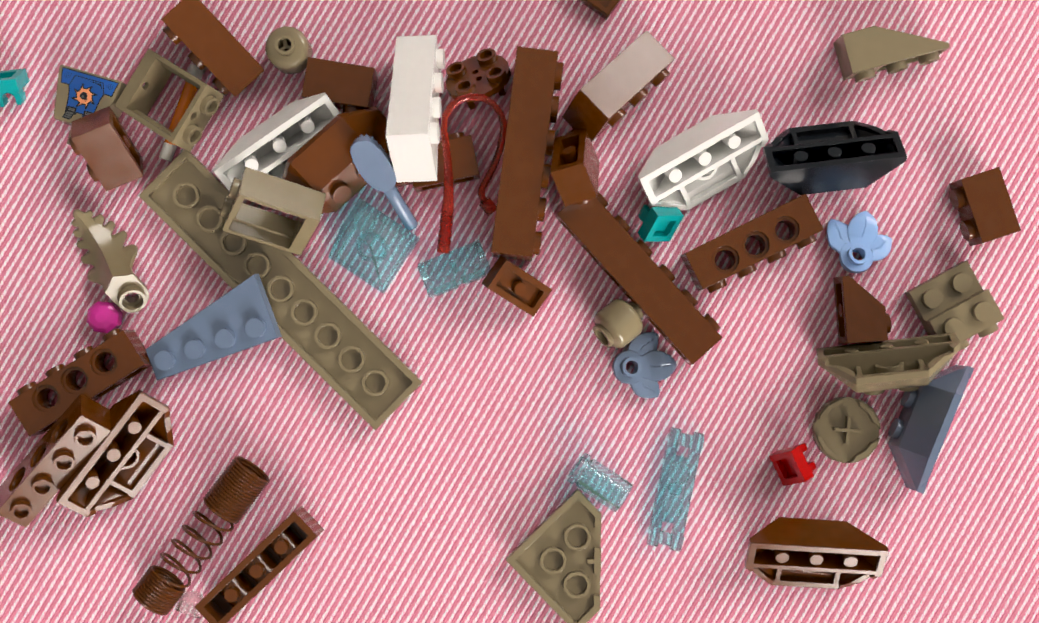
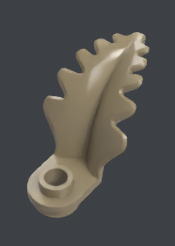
[71,209,149,313]

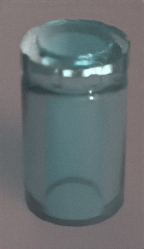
[567,453,633,512]

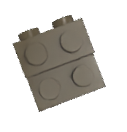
[905,261,1005,351]

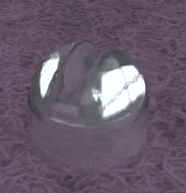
[175,591,204,618]

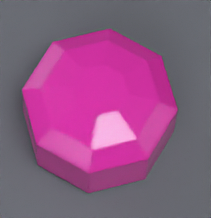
[87,301,123,333]

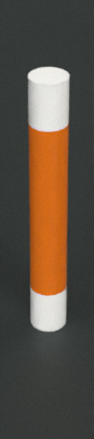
[159,64,204,162]

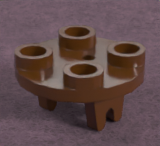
[446,48,511,110]

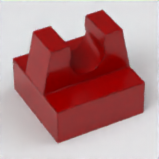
[769,443,816,486]

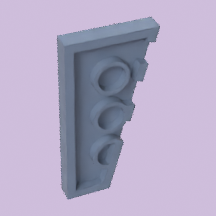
[145,273,282,381]

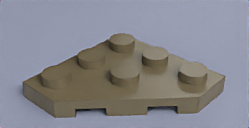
[506,488,601,623]

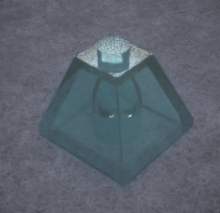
[328,198,420,294]

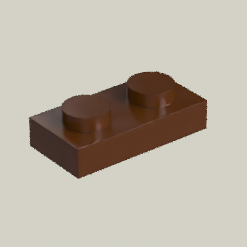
[482,255,552,317]

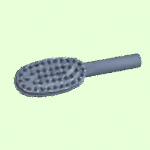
[350,134,418,230]

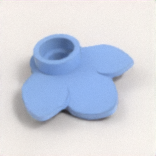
[826,211,892,273]

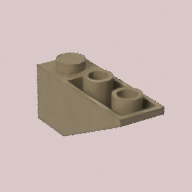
[833,26,950,83]

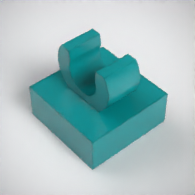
[0,68,29,107]
[638,204,684,242]

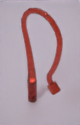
[437,93,507,253]

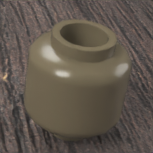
[265,26,313,75]
[593,299,643,348]

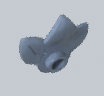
[612,332,677,398]

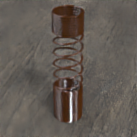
[132,456,270,615]

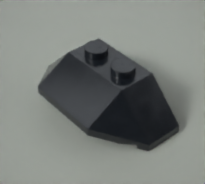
[763,121,907,195]

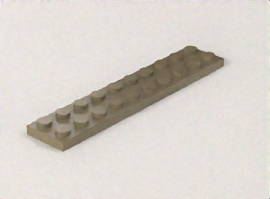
[138,149,423,430]

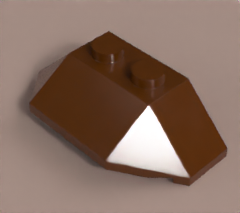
[281,106,390,214]
[56,390,174,517]
[745,517,889,589]

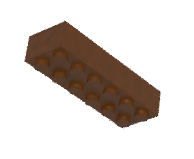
[491,46,564,262]

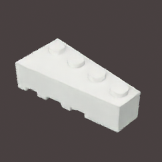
[386,35,445,182]

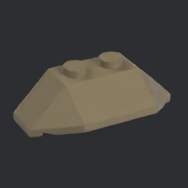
[817,333,961,395]

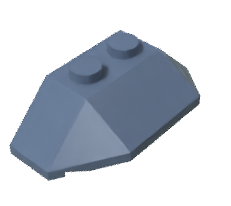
[888,365,974,494]

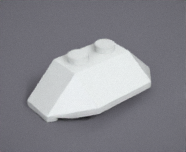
[213,92,340,190]
[638,109,769,211]

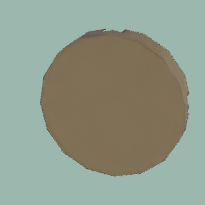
[812,397,881,463]

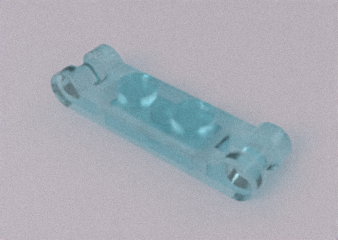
[647,427,704,552]

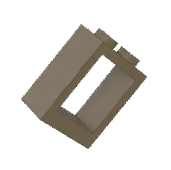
[114,48,224,152]
[220,167,326,256]

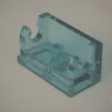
[417,240,491,298]

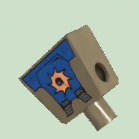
[54,65,126,145]

